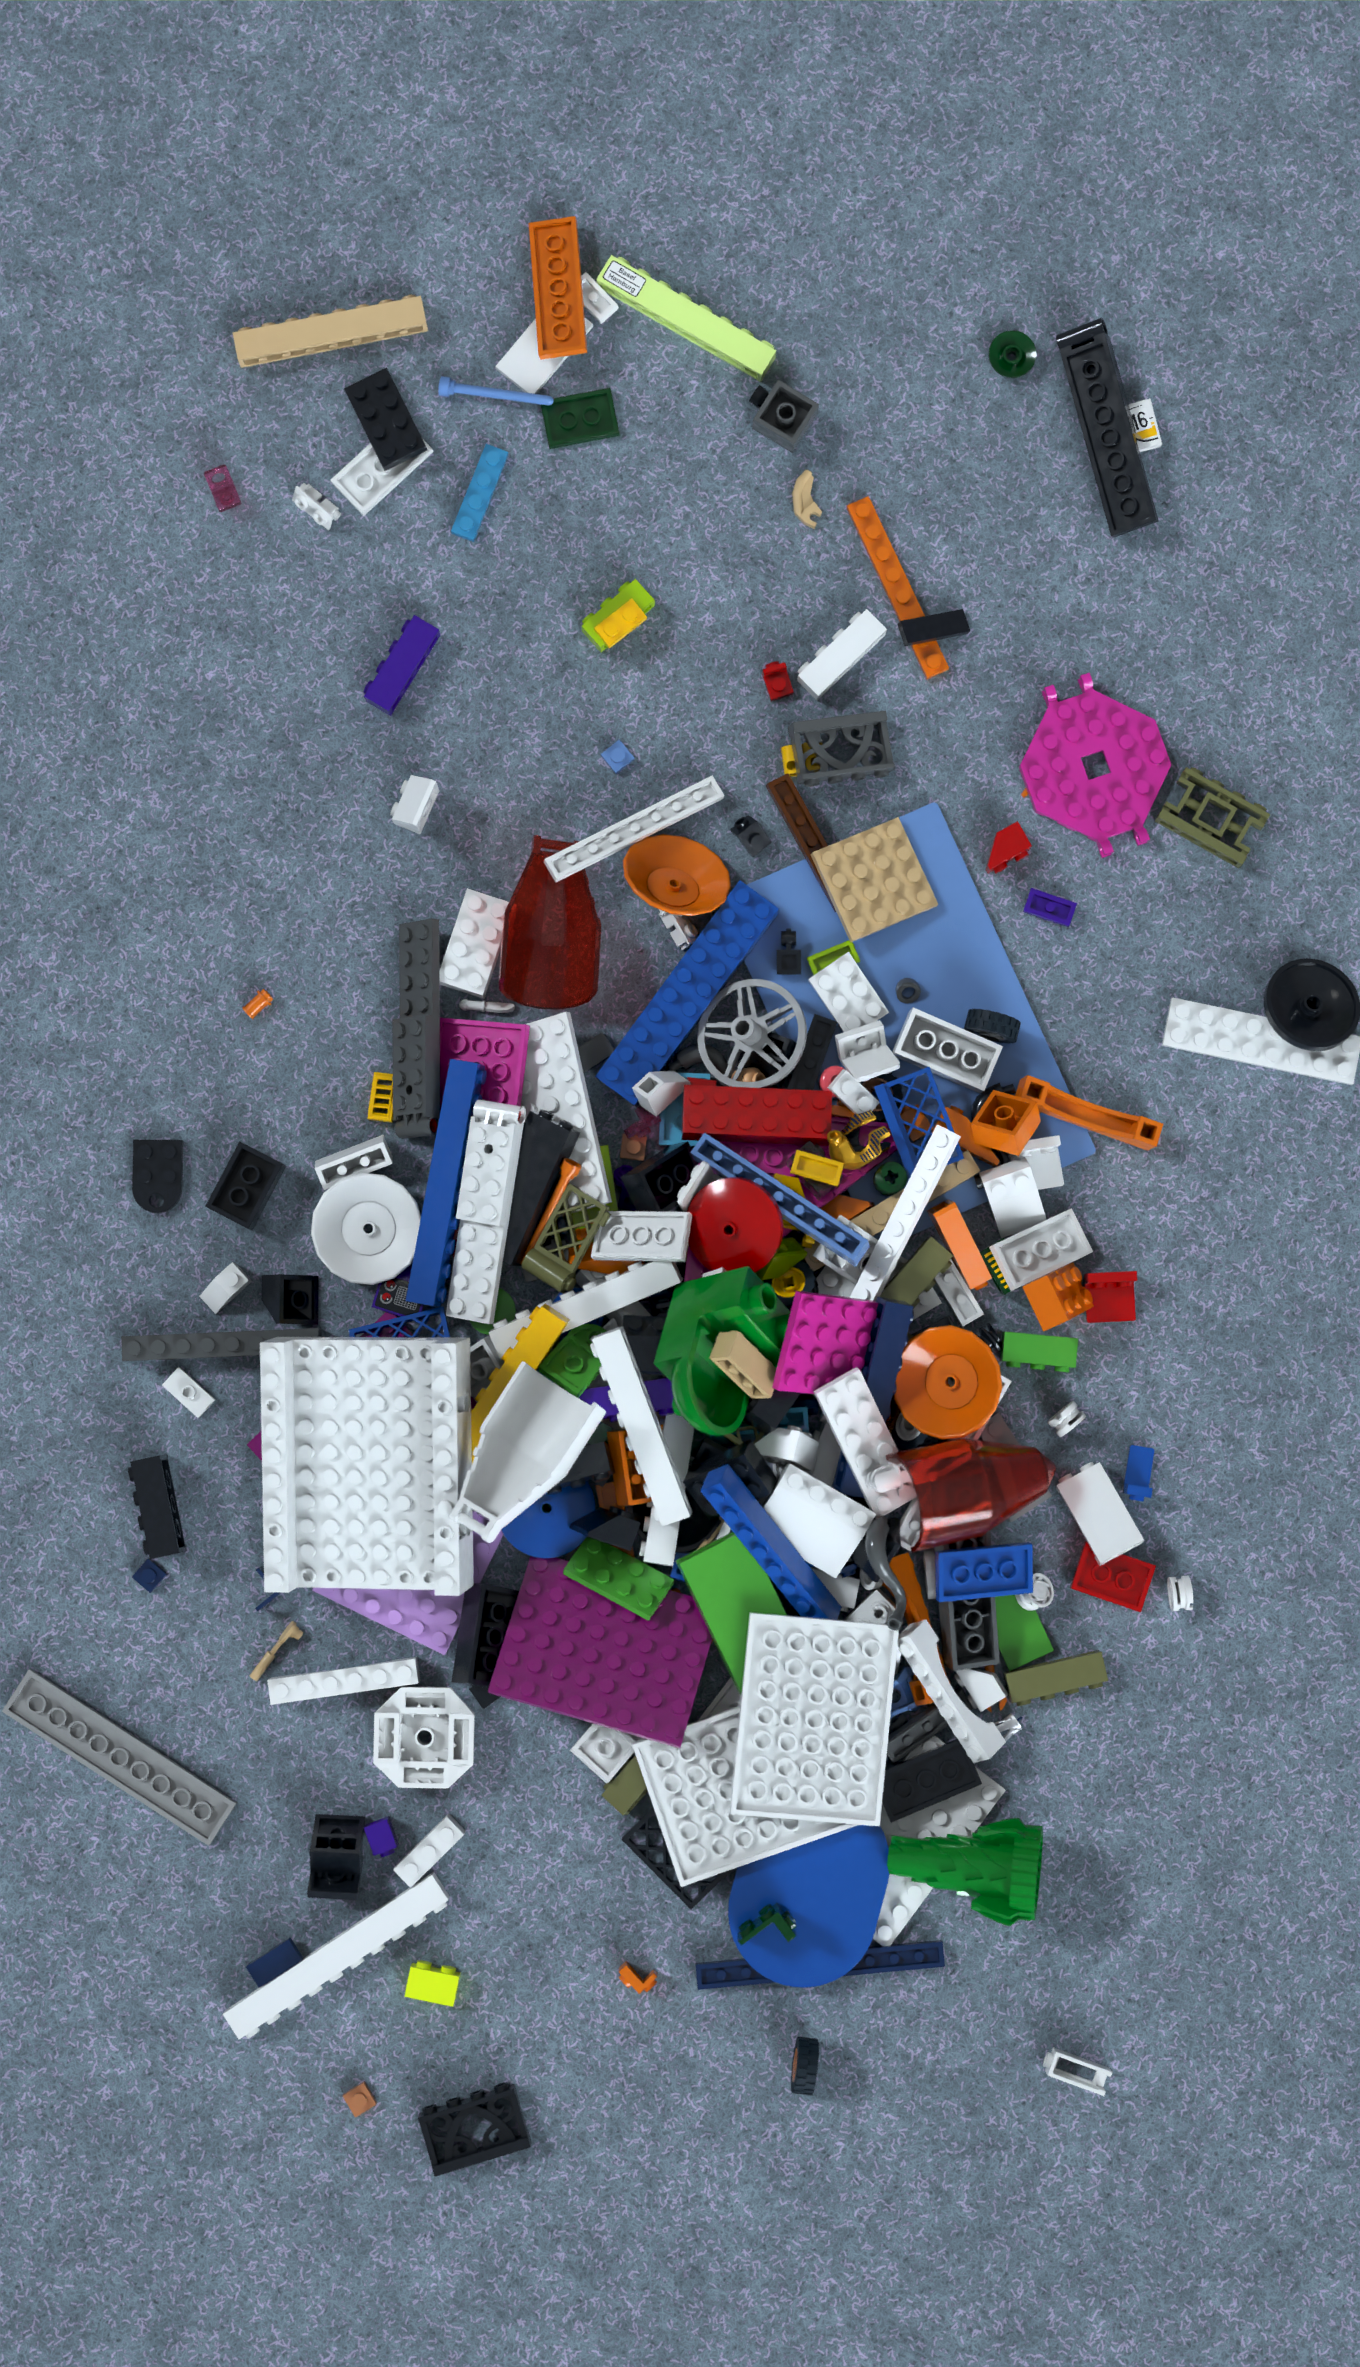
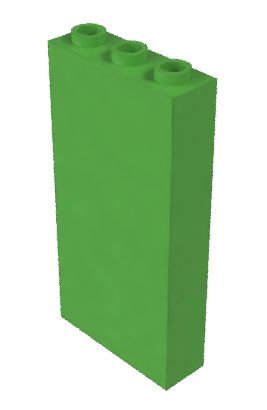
[675,1532,787,1695]

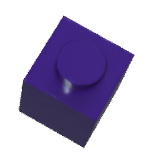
[364,1816,399,1857]

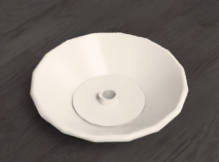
[311,1173,421,1285]

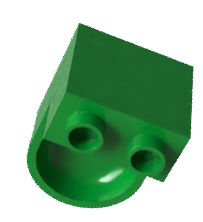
[654,1266,791,1436]

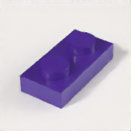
[1023,888,1077,927]

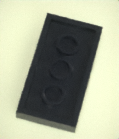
[344,367,427,471]
[882,1738,982,1823]

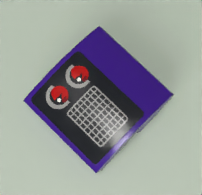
[372,1265,424,1320]

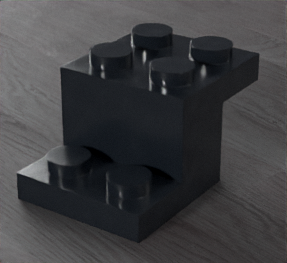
[307,1814,365,1900]

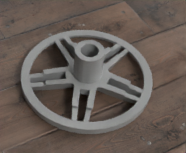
[697,979,807,1088]

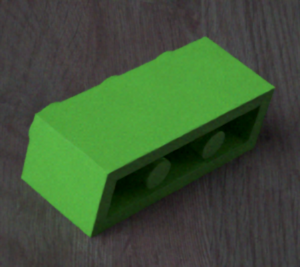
[1000,1332,1078,1372]

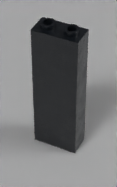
[503,1109,580,1266]

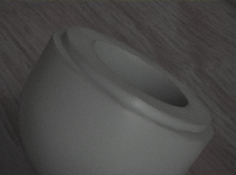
[895,978,921,1003]

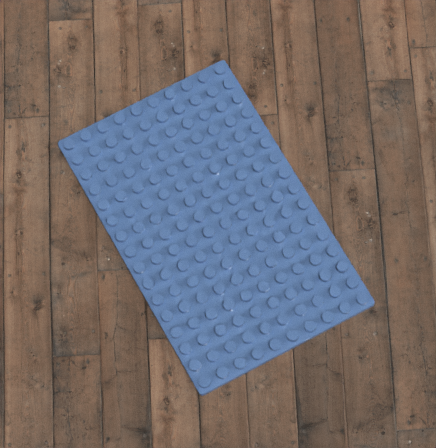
[719,802,1096,1240]

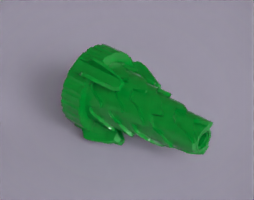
[887,1818,1043,1926]

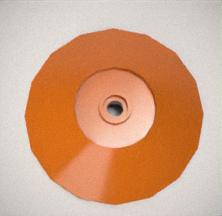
[623,834,731,916]
[894,1325,1002,1440]

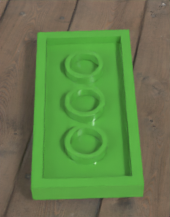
[563,1537,674,1621]

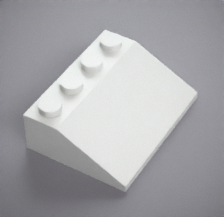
[762,1463,876,1578]

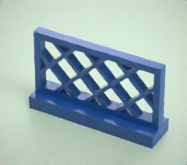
[874,1067,964,1179]
[349,1306,451,1338]

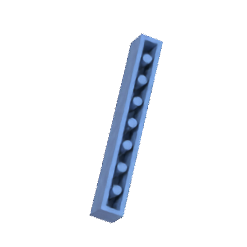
[690,1132,870,1267]

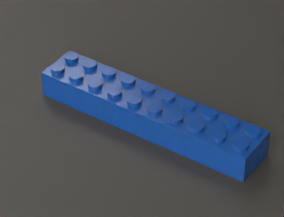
[595,880,779,1107]

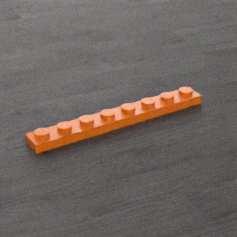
[846,496,949,679]

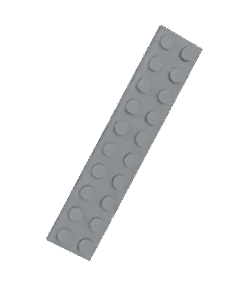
[2,1669,237,1846]

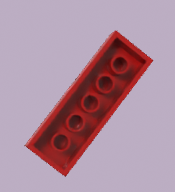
[682,1085,832,1146]

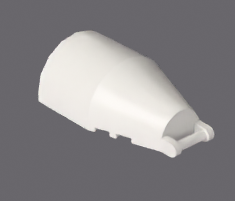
[450,1361,606,1543]

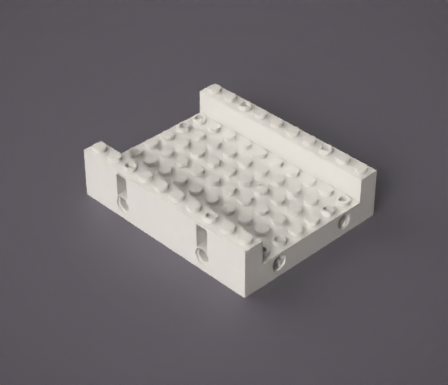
[260,1337,474,1596]

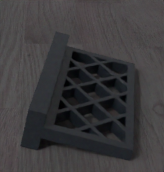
[621,1807,732,1909]

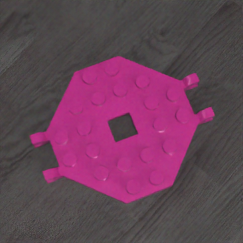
[1019,672,1172,858]

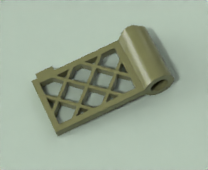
[522,1183,611,1293]

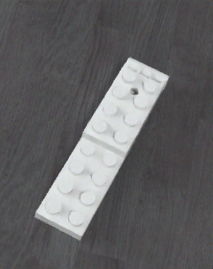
[446,1099,526,1324]

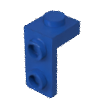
[1122,1445,1154,1502]

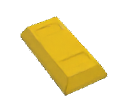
[790,1150,844,1187]

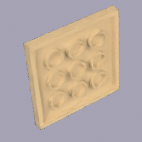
[811,817,939,943]

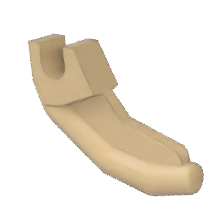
[792,470,822,529]

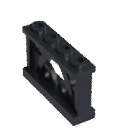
[418,2082,532,2177]

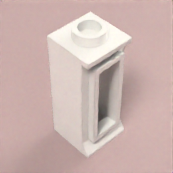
[1043,2047,1112,2096]

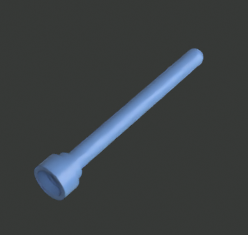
[438,376,554,406]

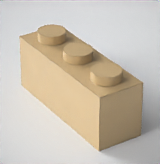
[709,1330,776,1399]

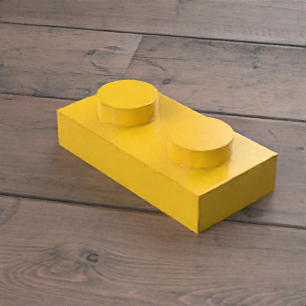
[594,598,647,649]

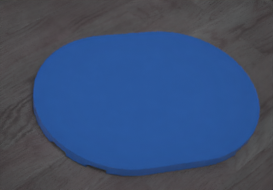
[728,1825,889,1988]

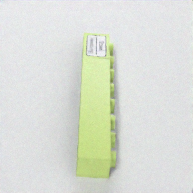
[597,255,776,382]

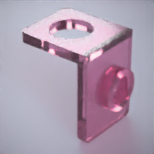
[204,464,241,512]

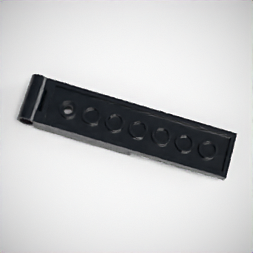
[1056,318,1159,538]

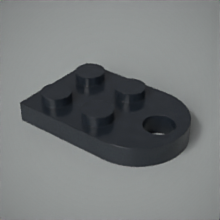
[132,1140,183,1213]

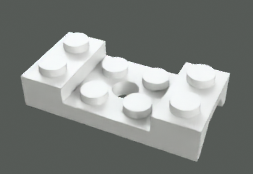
[812,1215,908,1286]

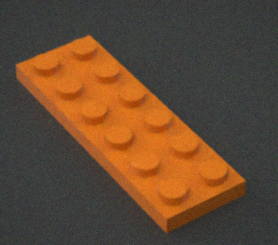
[529,216,587,360]

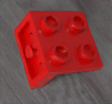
[1084,1271,1137,1323]

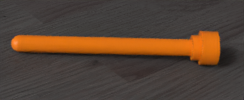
[521,1158,582,1264]

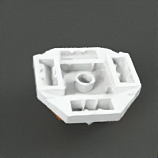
[373,1686,475,1788]

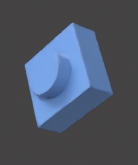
[601,740,635,774]

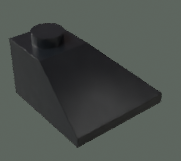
[261,1274,319,1325]
[850,1517,901,1583]

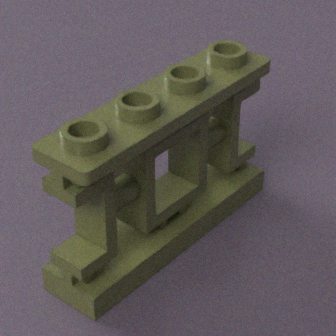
[1155,767,1270,868]

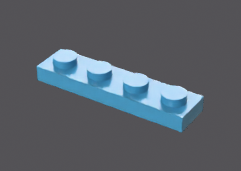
[451,444,509,542]

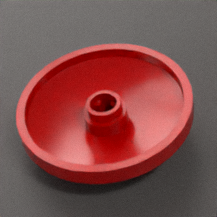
[687,1177,783,1272]

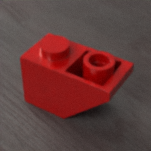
[985,821,1032,874]

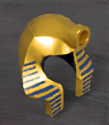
[827,1110,891,1170]

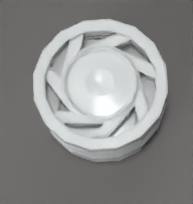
[1047,1401,1086,1437]
[1015,1573,1054,1611]
[1167,1575,1193,1611]

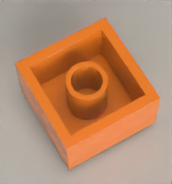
[971,1090,1041,1156]

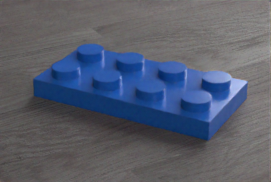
[935,1542,1033,1602]

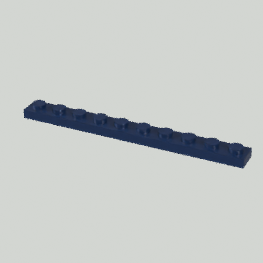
[695,1940,945,1990]

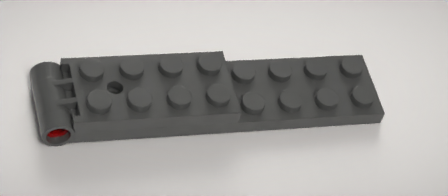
[392,918,440,1139]

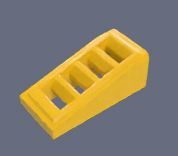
[367,1072,393,1123]

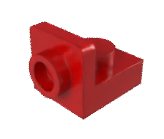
[762,661,794,701]

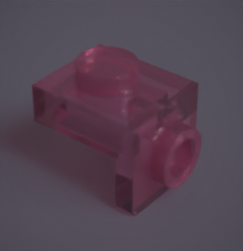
[624,1106,661,1139]

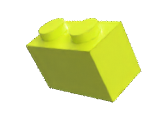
[404,1960,461,2007]

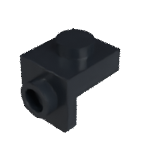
[730,815,772,857]

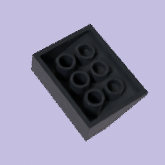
[451,1583,519,1688]

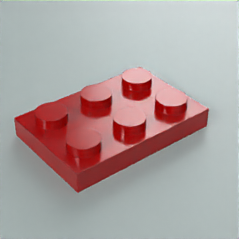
[1070,1541,1156,1612]

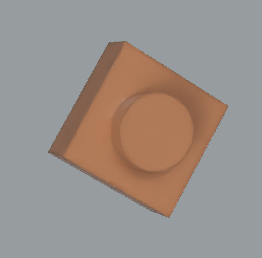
[620,1134,647,1161]
[342,2081,377,2118]

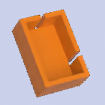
[1022,1262,1094,1332]

